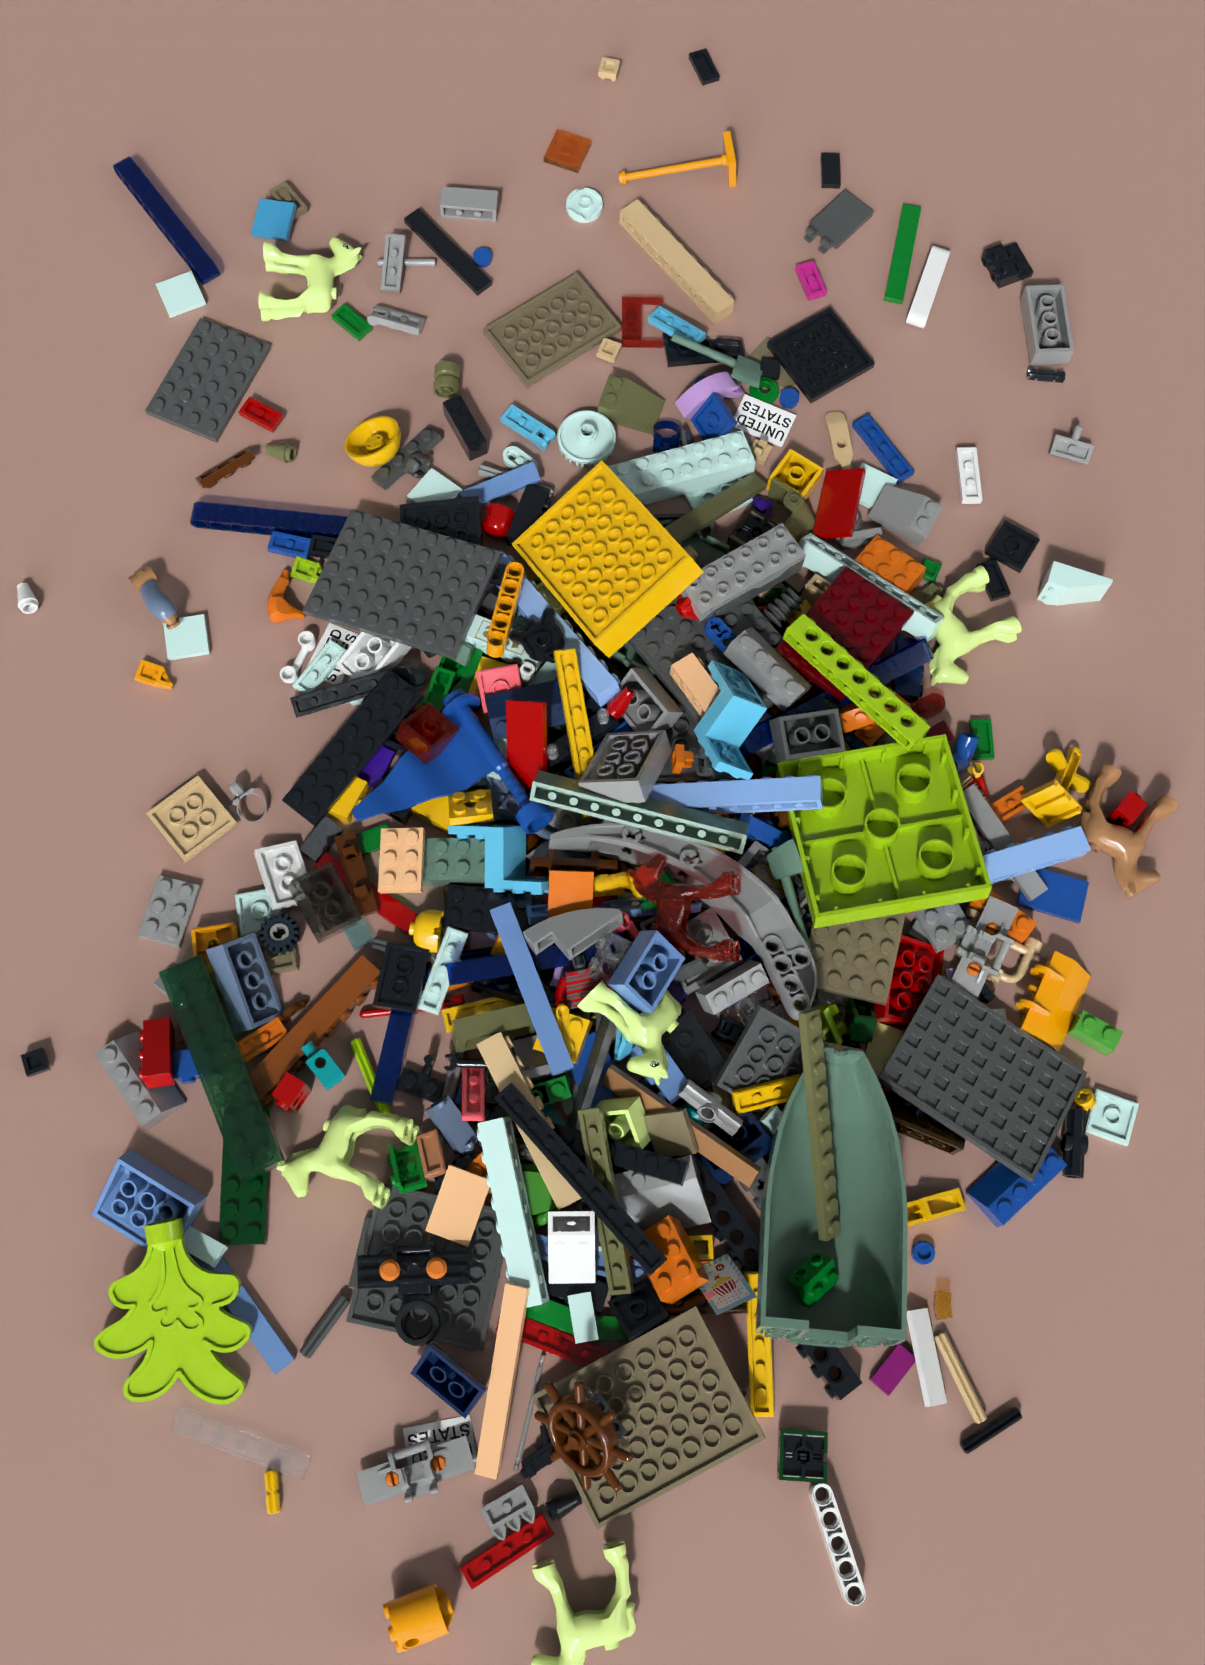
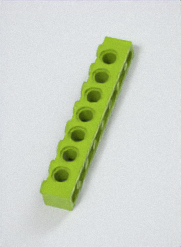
[782,613,930,752]

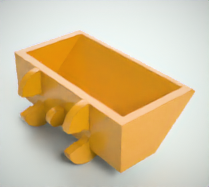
[1015,951,1091,1053]

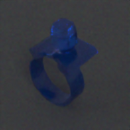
[653,420,681,453]

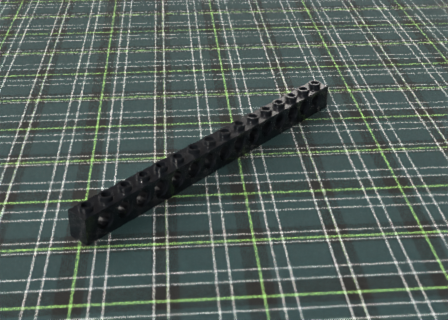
[638,1078,862,1400]

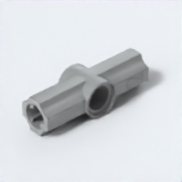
[677,1079,743,1136]

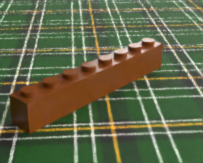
[238,955,380,1106]

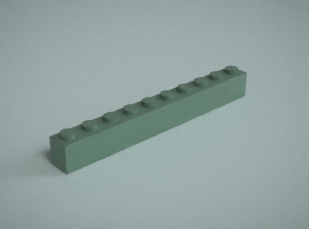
[529,770,750,854]

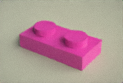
[795,261,827,301]

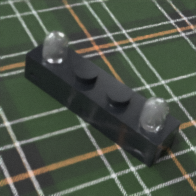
[547,706,619,774]

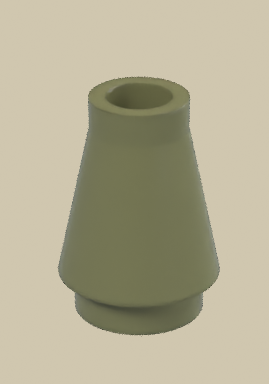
[265,443,297,463]

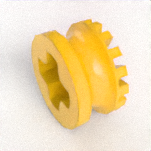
[1074,1089,1097,1111]

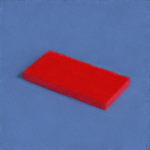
[812,468,866,539]
[506,700,547,788]

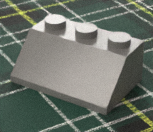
[619,668,683,732]

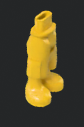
[593,868,653,898]

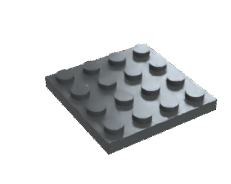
[714,1005,828,1113]

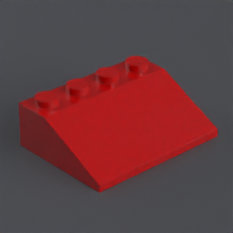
[871,935,944,1028]

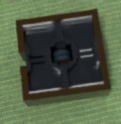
[727,507,778,544]

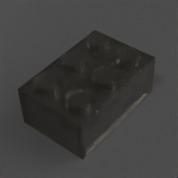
[288,862,362,944]

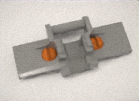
[950,896,1019,999]
[356,1435,476,1507]

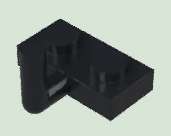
[396,1055,445,1103]

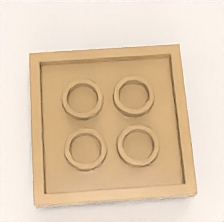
[146,775,237,863]

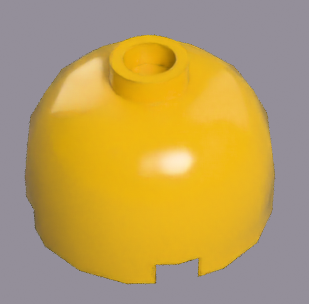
[409,909,444,953]

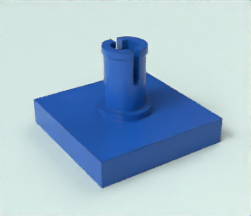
[690,392,737,440]

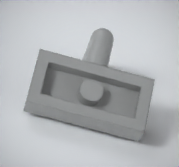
[1049,425,1094,465]

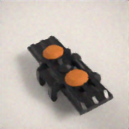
[357,1242,470,1297]

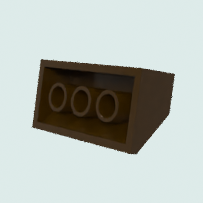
[884,1092,965,1155]

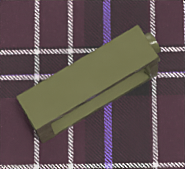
[451,1003,535,1053]

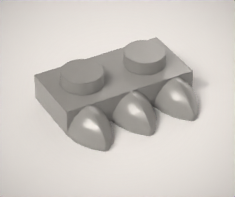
[480,1484,535,1540]

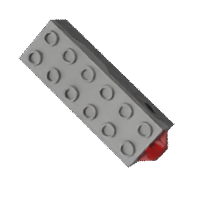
[676,523,806,629]

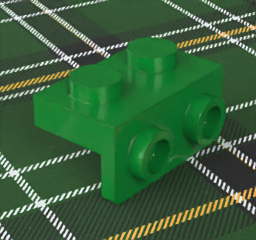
[386,1143,428,1194]
[787,1251,839,1309]

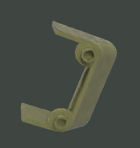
[728,478,816,551]

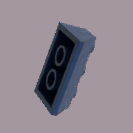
[697,1111,773,1187]
[410,1343,488,1418]

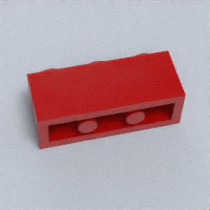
[139,1017,175,1089]

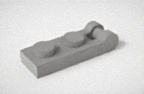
[367,305,425,336]

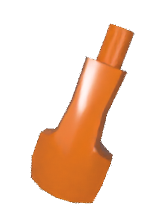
[267,570,305,623]

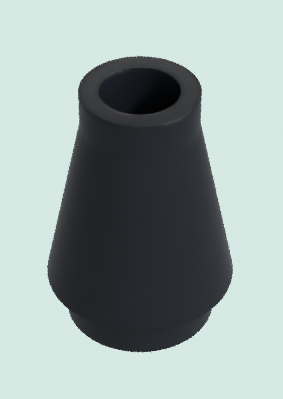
[545,1490,582,1521]

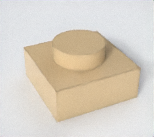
[597,337,622,363]

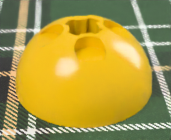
[344,416,401,467]

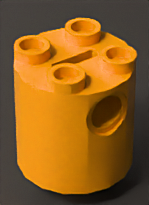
[383,1583,455,1653]

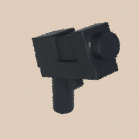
[520,1425,555,1479]

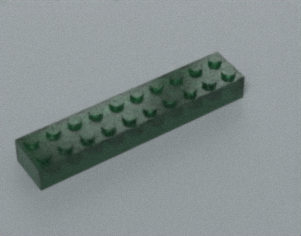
[159,954,286,1182]

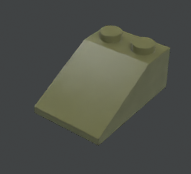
[598,374,665,435]

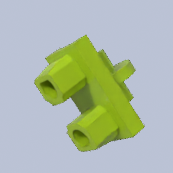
[811,1003,847,1045]

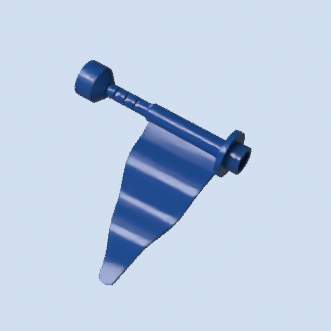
[352,689,554,834]

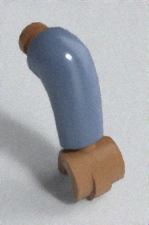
[128,566,181,629]

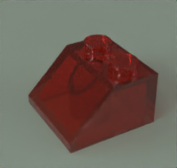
[395,702,460,765]

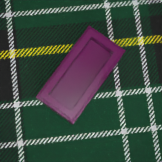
[870,1344,915,1396]

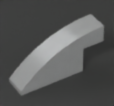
[523,908,624,960]

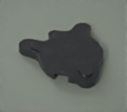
[509,608,565,663]

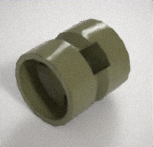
[433,361,460,399]

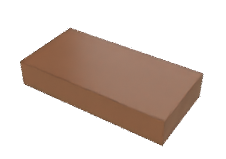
[416,1129,448,1180]

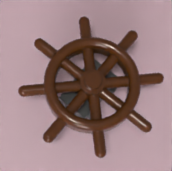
[534,1380,633,1491]

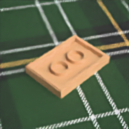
[425,1164,490,1247]

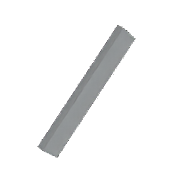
[963,784,1048,902]

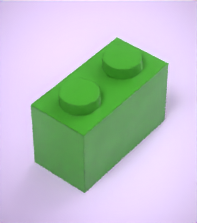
[1067,1010,1123,1055]

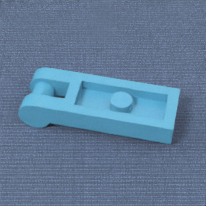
[500,404,556,451]

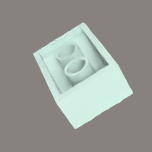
[1037,561,1113,606]

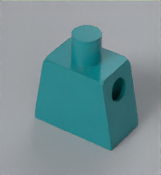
[301,1040,345,1091]

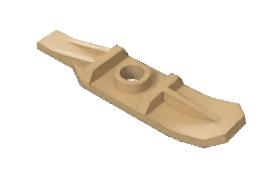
[825,411,854,470]

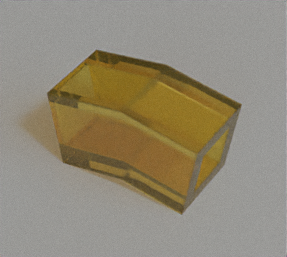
[933,1290,953,1320]

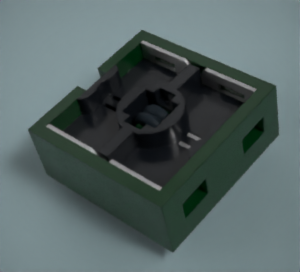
[777,1429,828,1483]

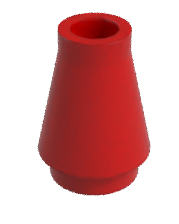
[606,686,635,719]

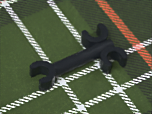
[444,1054,490,1080]

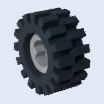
[259,913,301,955]

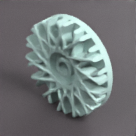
[557,410,616,468]

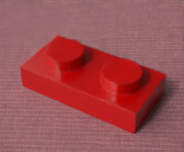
[239,396,284,433]

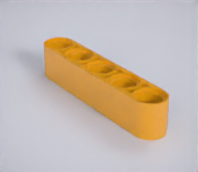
[486,562,524,658]

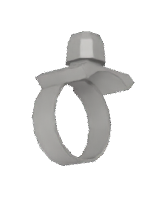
[229,781,267,822]

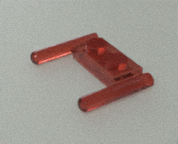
[622,297,664,348]

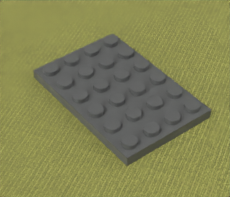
[145,318,271,443]

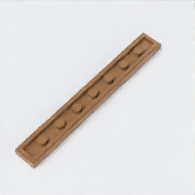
[601,1064,762,1188]

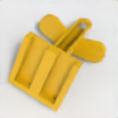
[1020,746,1091,828]

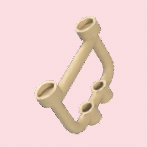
[956,908,1043,984]

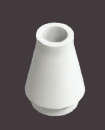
[17,583,39,614]

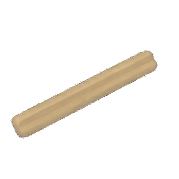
[934,1332,987,1424]

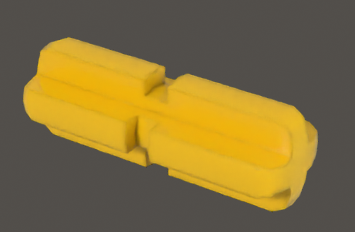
[264,1470,281,1514]

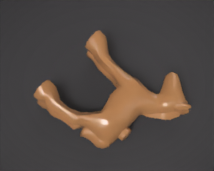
[1076,764,1179,900]

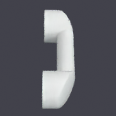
[280,631,316,683]

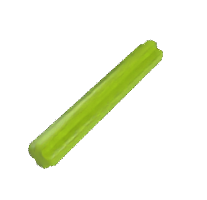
[350,1038,391,1114]

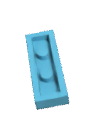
[648,306,706,344]

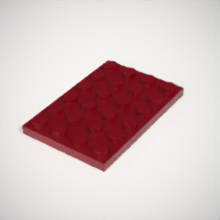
[775,566,914,702]

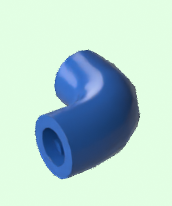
[952,732,979,775]

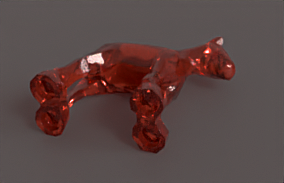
[627,854,741,962]

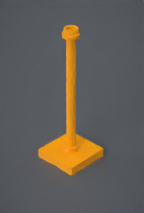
[618,131,737,187]

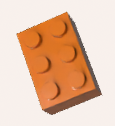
[855,535,926,594]
[643,1215,710,1304]

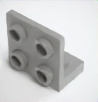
[513,1035,567,1082]

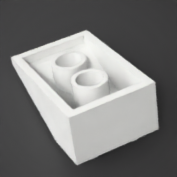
[336,632,411,679]

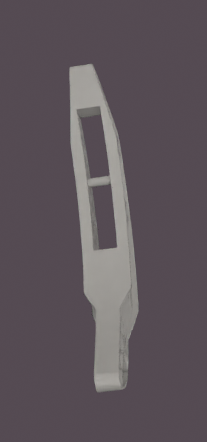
[548,823,817,1021]

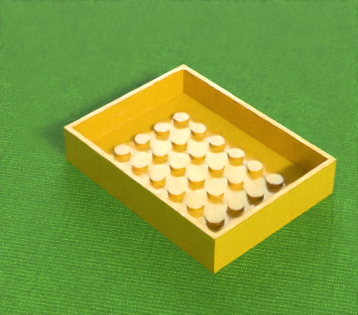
[512,460,704,658]

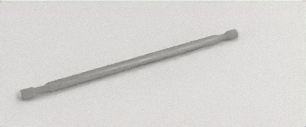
[513,1355,545,1471]

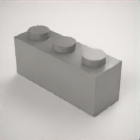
[439,186,499,222]
[695,960,769,1015]

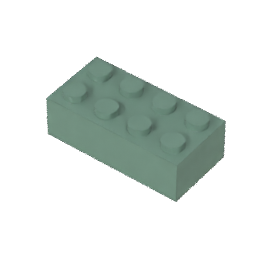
[423,838,485,886]

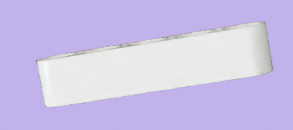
[906,246,951,329]
[809,1482,866,1606]

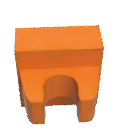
[671,744,694,774]

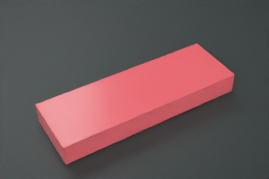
[462,1068,485,1121]

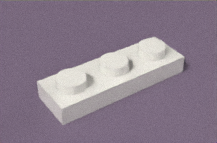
[955,447,983,504]

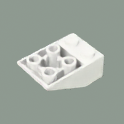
[548,1211,595,1284]

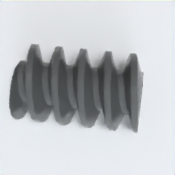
[761,588,803,628]

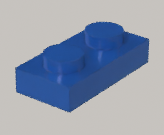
[267,531,311,560]

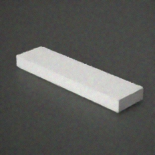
[907,1308,947,1407]

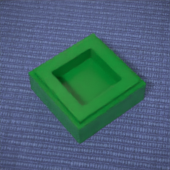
[921,557,942,583]

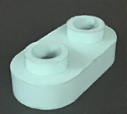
[503,446,538,472]

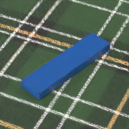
[852,414,914,485]

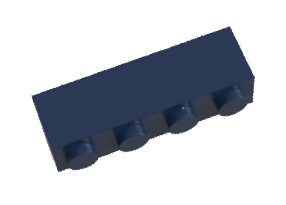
[484,679,566,740]

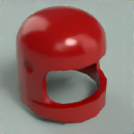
[482,503,515,539]

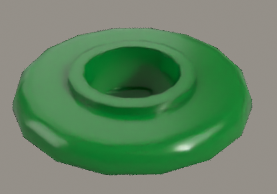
[749,377,780,404]

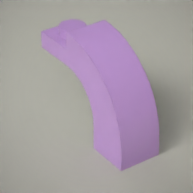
[675,372,744,418]

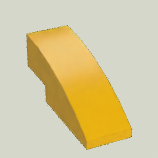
[907,1188,967,1227]

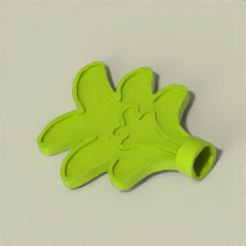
[94,1217,253,1404]

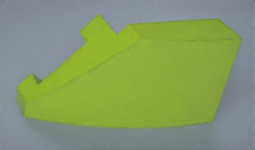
[290,556,322,584]

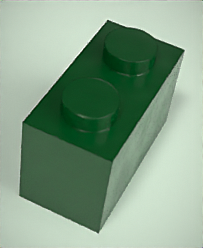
[844,997,877,1043]

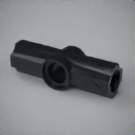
[1061,1108,1089,1179]

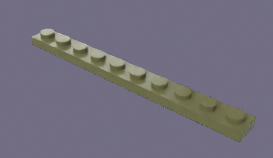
[798,1009,840,1241]

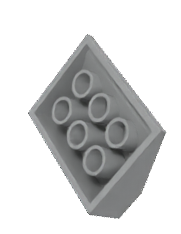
[578,730,672,803]
[614,1154,712,1231]

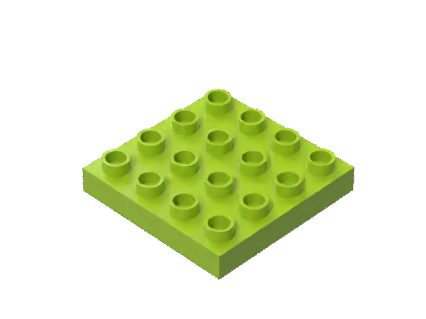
[776,734,992,929]

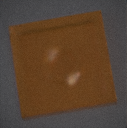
[544,129,591,173]

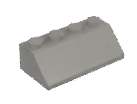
[724,627,812,712]
[94,1031,186,1130]

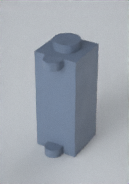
[425,1095,478,1155]

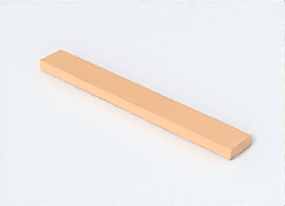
[474,1282,530,1480]

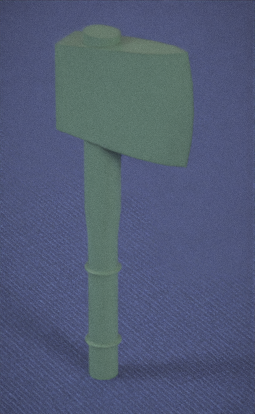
[671,333,762,388]
[767,839,811,951]

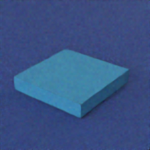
[251,198,297,242]

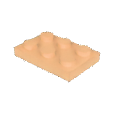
[378,828,425,894]

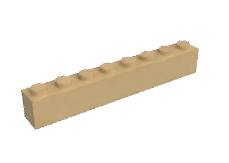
[619,199,735,325]
[476,1032,582,1210]

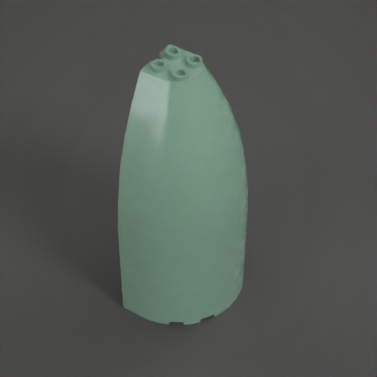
[756,1045,908,1348]

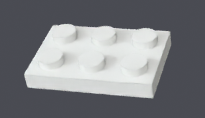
[254,840,316,911]

